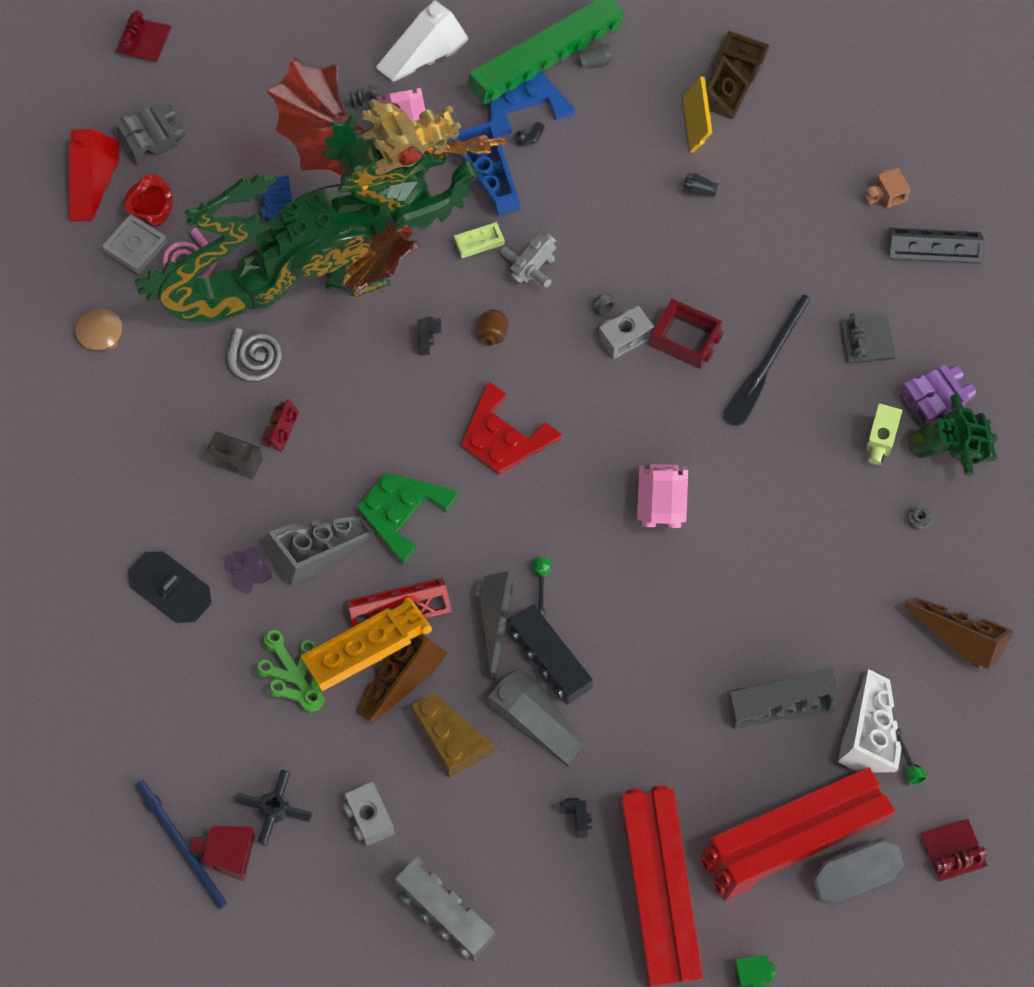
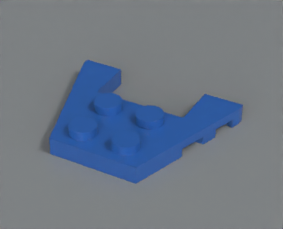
[491,72,575,137]

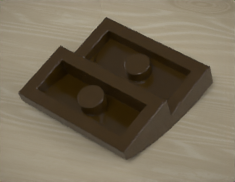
[712,30,770,83]

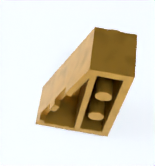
[412,693,494,778]

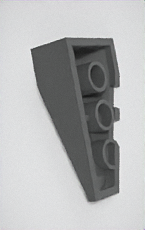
[268,516,376,586]

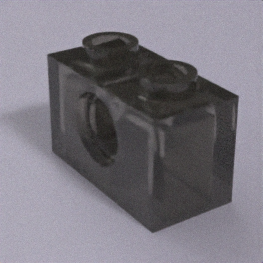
[206,431,263,480]

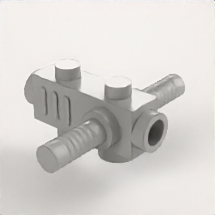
[501,232,556,287]

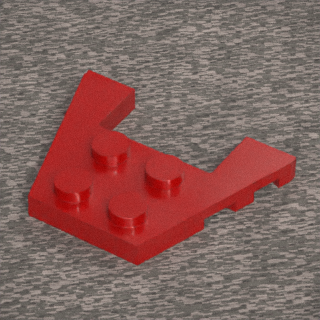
[462,381,562,475]

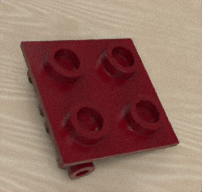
[115,10,172,62]
[920,819,988,882]

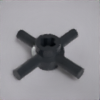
[235,770,312,846]

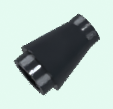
[683,172,718,197]

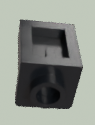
[417,317,441,356]

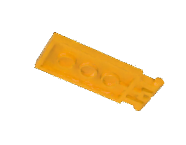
[301,598,432,691]

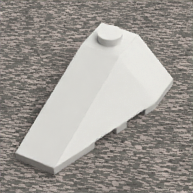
[376,0,468,82]
[838,669,901,773]

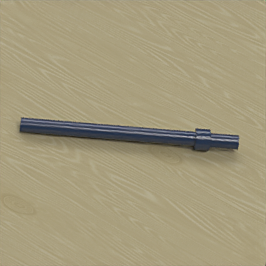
[135,780,228,910]

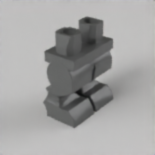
[115,103,186,166]

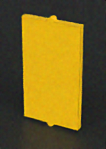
[682,76,712,153]

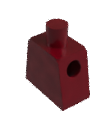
[191,826,256,881]

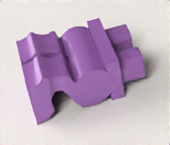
[900,365,976,427]

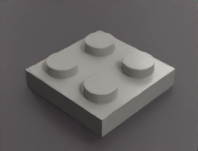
[102,214,168,274]

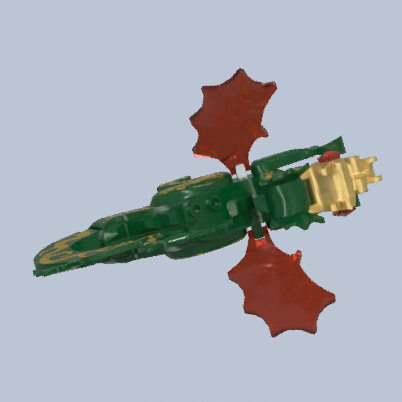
[135,57,508,323]

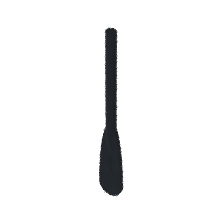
[724,295,810,426]

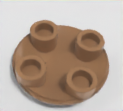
[75,308,123,350]

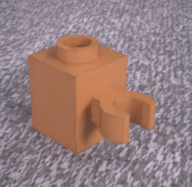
[865,167,911,208]

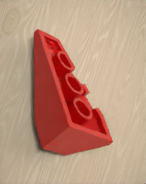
[69,129,120,222]

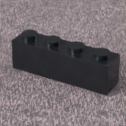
[508,604,593,705]

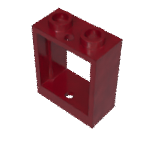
[650,298,724,369]

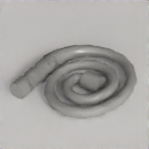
[227,328,282,381]

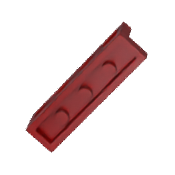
[346,577,452,627]

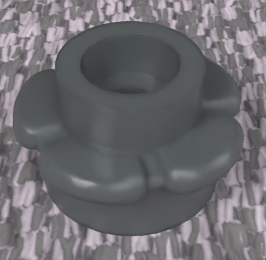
[593,293,615,315]
[908,506,932,530]

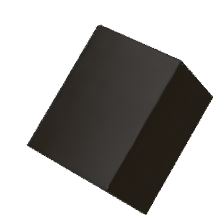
[706,55,750,119]

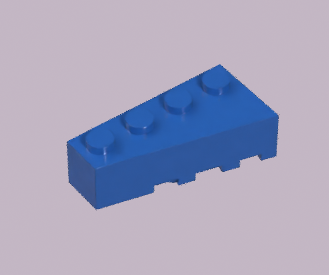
[451,121,521,216]

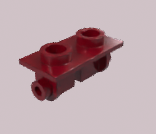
[262,399,299,452]

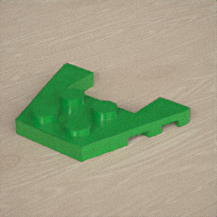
[357,472,458,565]

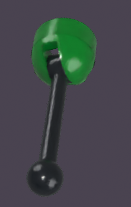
[532,557,552,616]
[895,728,928,786]

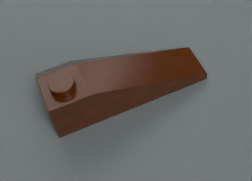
[905,597,1014,669]
[356,634,447,724]

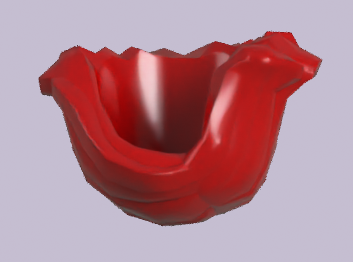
[123,174,173,226]

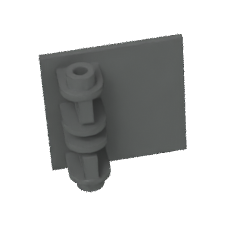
[332,85,379,134]
[841,313,896,363]

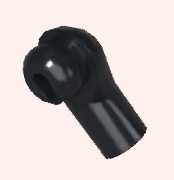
[514,122,545,147]

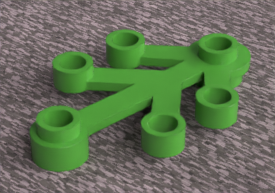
[257,630,324,712]

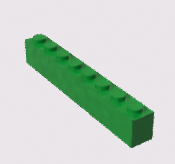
[468,0,624,105]

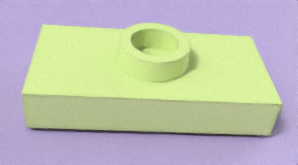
[454,222,505,258]

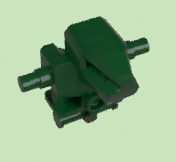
[908,394,998,476]

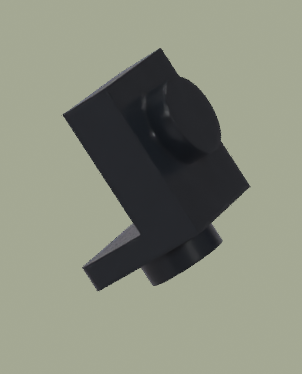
[560,797,592,838]

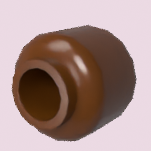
[475,309,509,346]

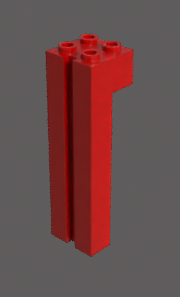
[701,767,896,901]
[619,785,703,987]

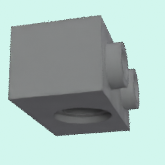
[598,306,654,359]
[343,782,395,847]

